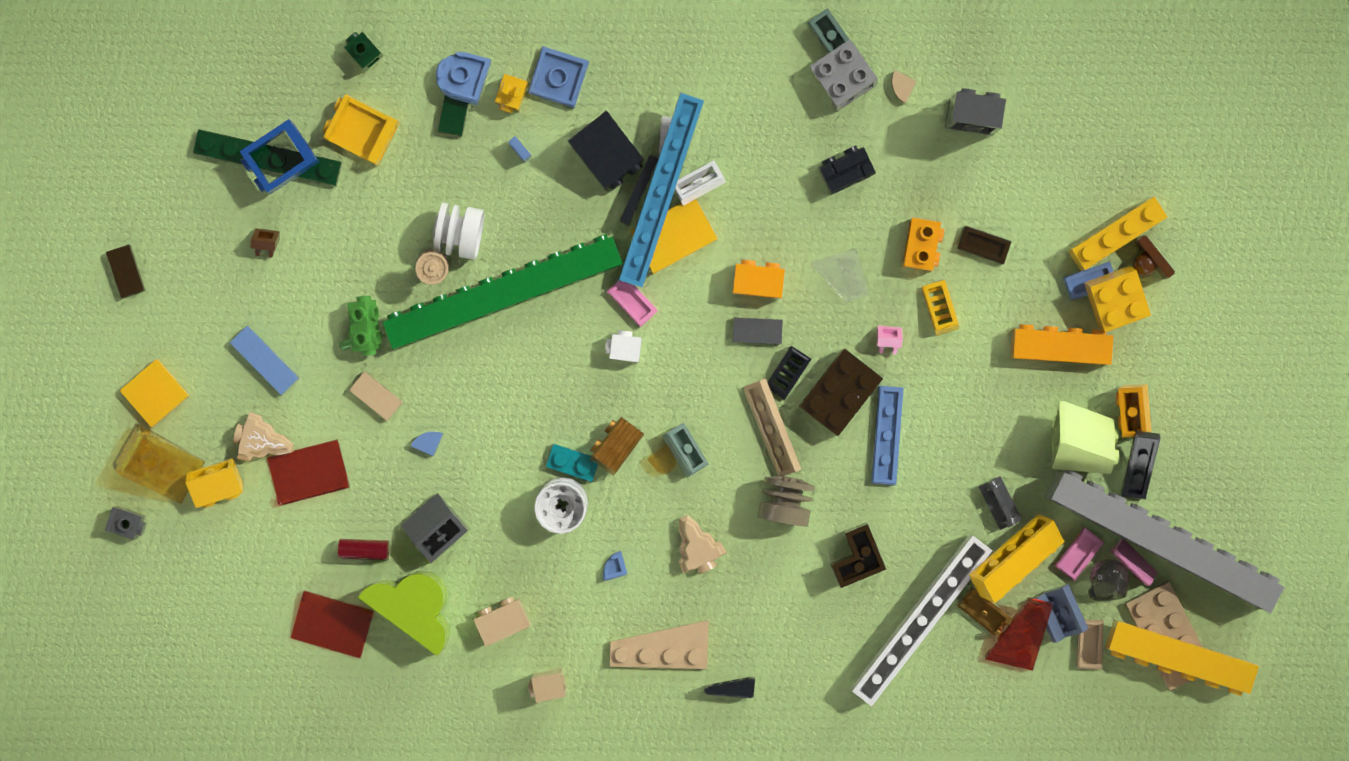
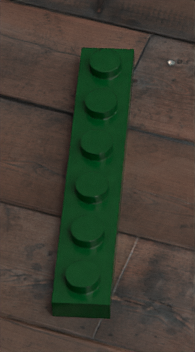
[193,129,342,186]

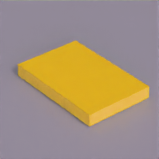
[630,199,718,274]

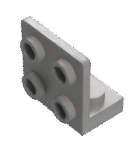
[810,40,878,112]

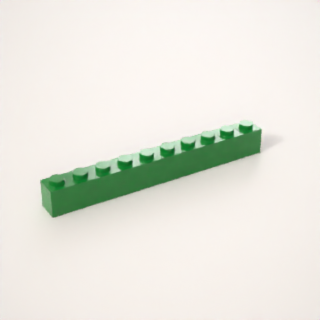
[383,234,623,350]

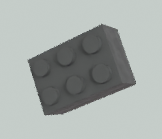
[945,88,1006,135]

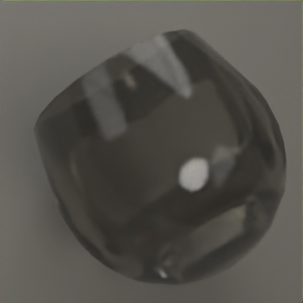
[1088,559,1130,601]

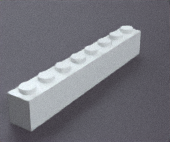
[851,534,992,706]

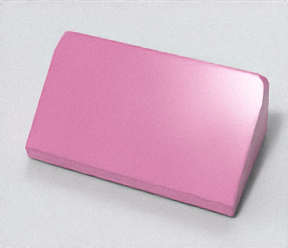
[1110,539,1157,586]

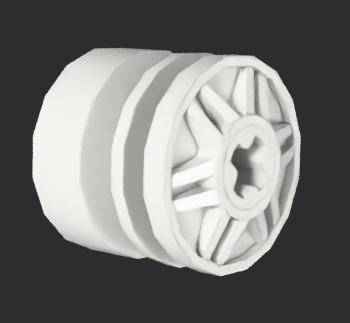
[433,202,484,260]
[535,477,588,534]

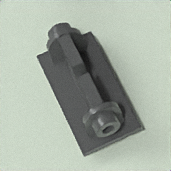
[978,476,1022,530]

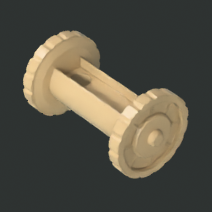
[415,249,449,285]

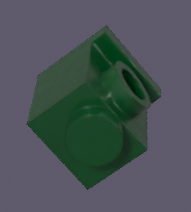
[344,31,383,72]

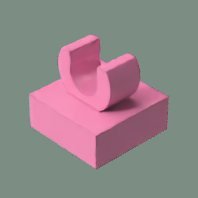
[877,326,903,355]

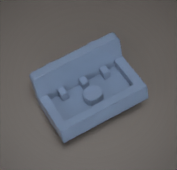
[1034,584,1088,643]

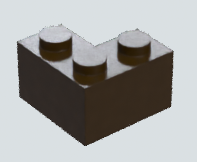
[830,522,887,588]

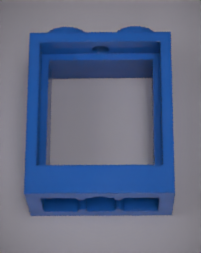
[240,119,319,194]

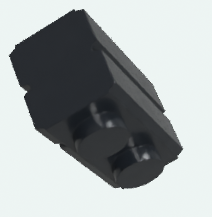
[818,145,876,195]

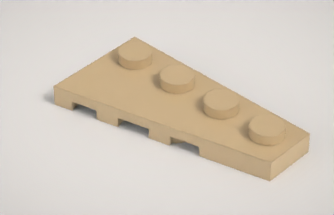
[610,619,709,669]

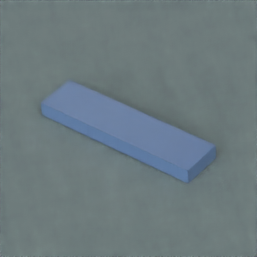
[871,386,904,485]

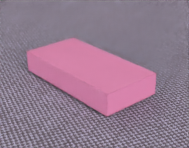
[607,280,658,327]
[1054,527,1104,581]

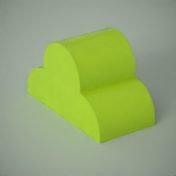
[358,571,450,656]

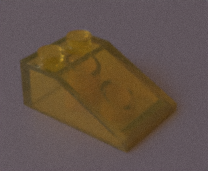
[112,423,205,504]

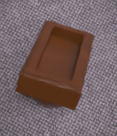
[1133,235,1175,279]

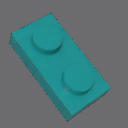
[546,444,598,482]

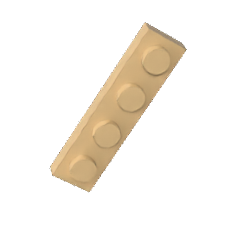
[743,378,801,476]

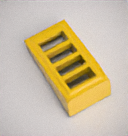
[921,280,959,336]

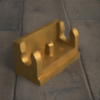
[956,586,1013,636]

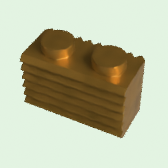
[590,417,644,476]

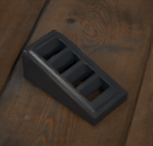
[767,346,811,400]
[704,677,755,698]

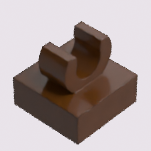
[251,228,280,258]

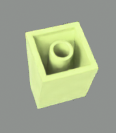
[1052,401,1119,474]

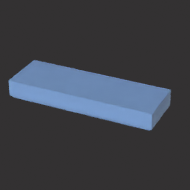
[230,326,299,395]

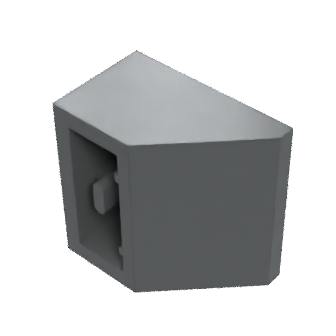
[401,493,470,563]

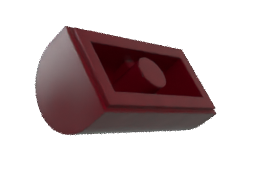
[338,539,390,561]

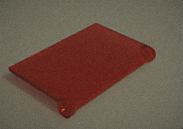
[267,439,350,506]
[291,590,374,659]

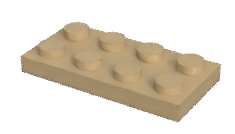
[1125,581,1202,691]

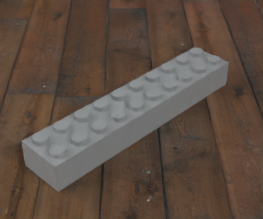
[1044,470,1285,613]

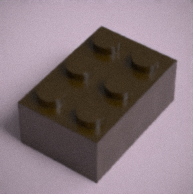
[798,348,883,436]

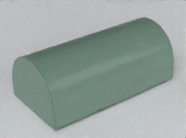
[807,8,850,54]
[662,423,709,478]

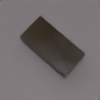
[957,225,1012,265]
[106,244,146,299]

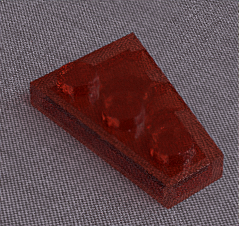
[985,597,1052,671]

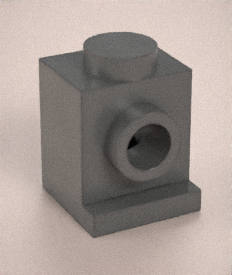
[105,506,146,540]

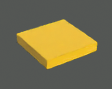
[120,359,190,428]

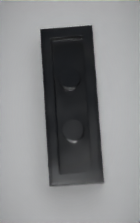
[620,155,658,227]
[1121,431,1161,499]

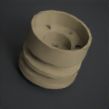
[757,475,815,527]

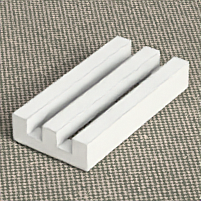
[675,161,726,206]

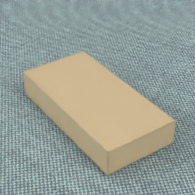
[349,371,403,421]
[1076,619,1104,669]

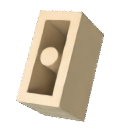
[474,596,531,647]
[528,667,567,703]

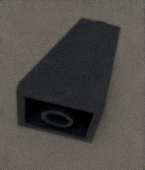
[568,110,644,191]

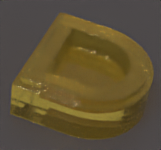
[647,444,676,474]

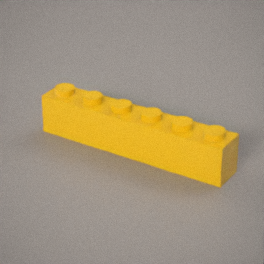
[1105,619,1259,696]

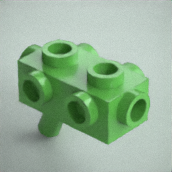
[339,296,382,356]

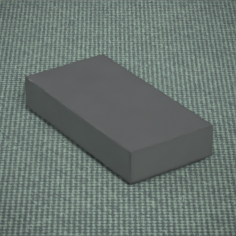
[733,317,783,344]

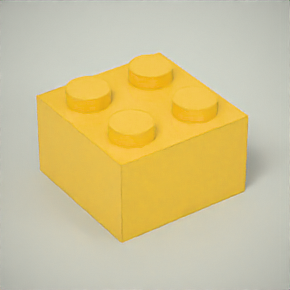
[1084,266,1151,332]

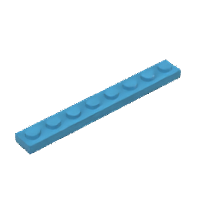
[619,92,704,287]

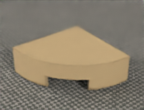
[892,71,916,104]

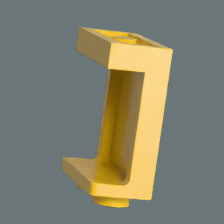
[322,94,400,166]

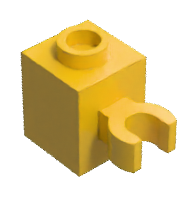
[495,74,529,114]

